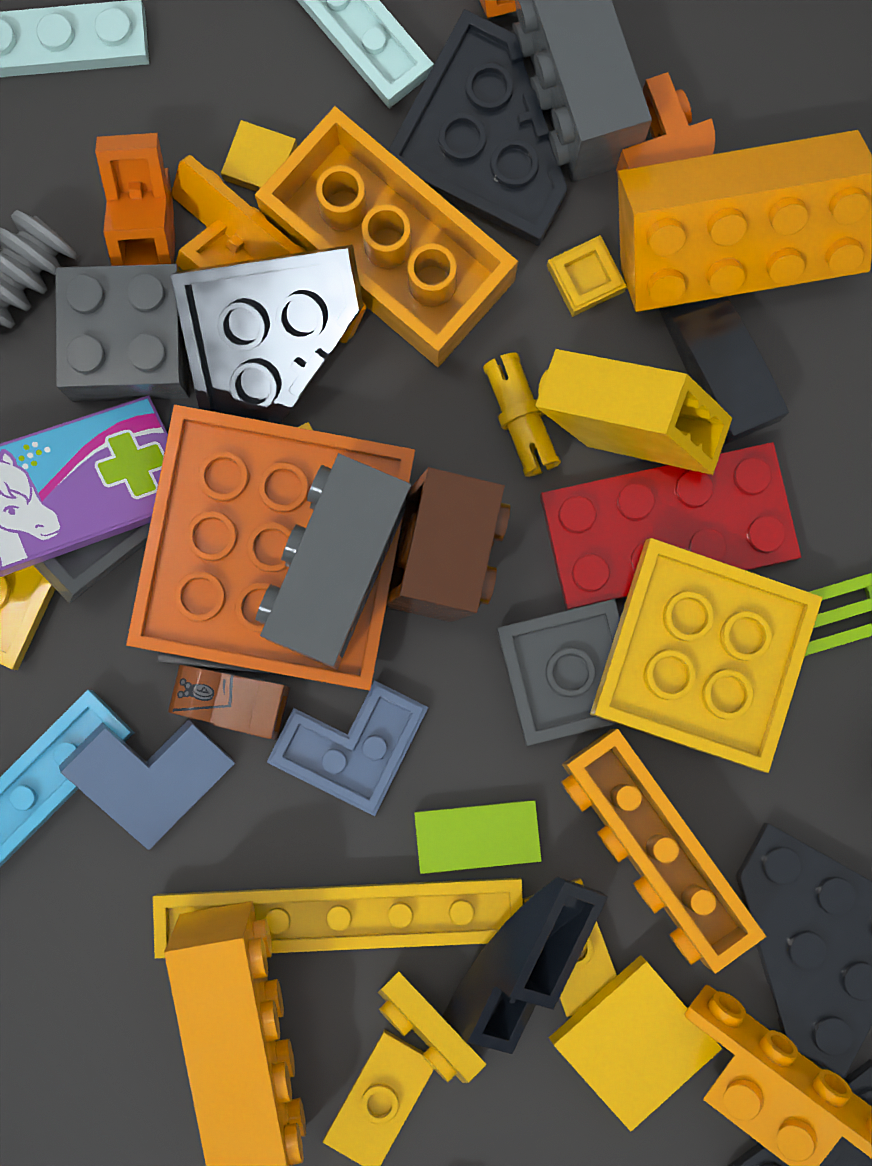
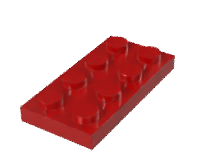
[540,442,802,611]

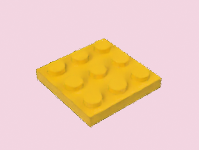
[590,538,823,773]

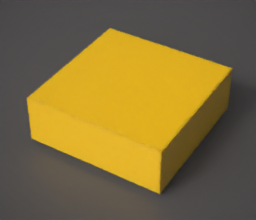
[221,120,297,192]
[547,235,627,317]

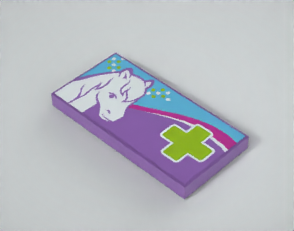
[0,395,168,577]

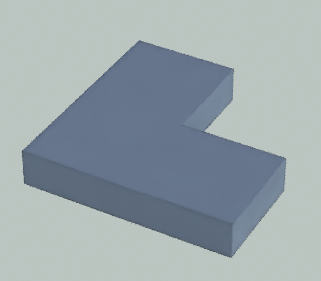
[267,680,429,816]
[59,718,235,850]

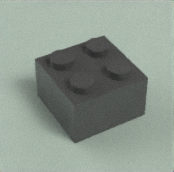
[55,264,189,402]

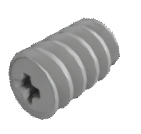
[0,210,79,329]

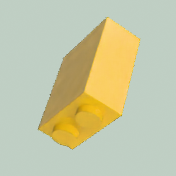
[535,349,732,475]

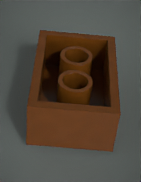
[386,467,511,622]

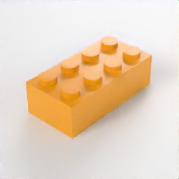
[255,106,518,368]
[618,130,872,312]
[164,901,306,1166]

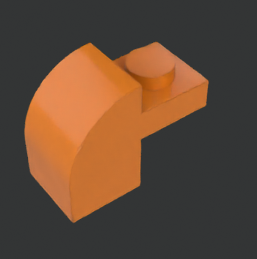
[616,72,715,175]
[95,133,175,266]

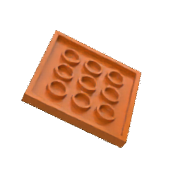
[126,404,415,691]

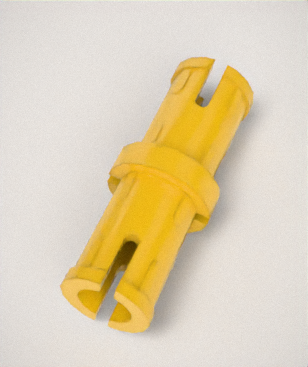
[483,352,561,477]

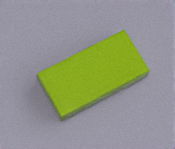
[414,800,542,874]

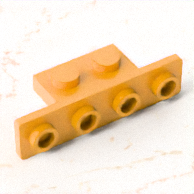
[171,155,366,343]
[684,985,872,1166]

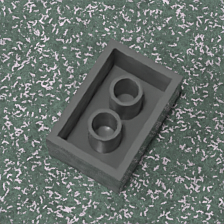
[512,0,652,182]
[255,453,411,670]

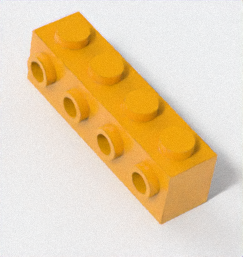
[561,729,767,974]

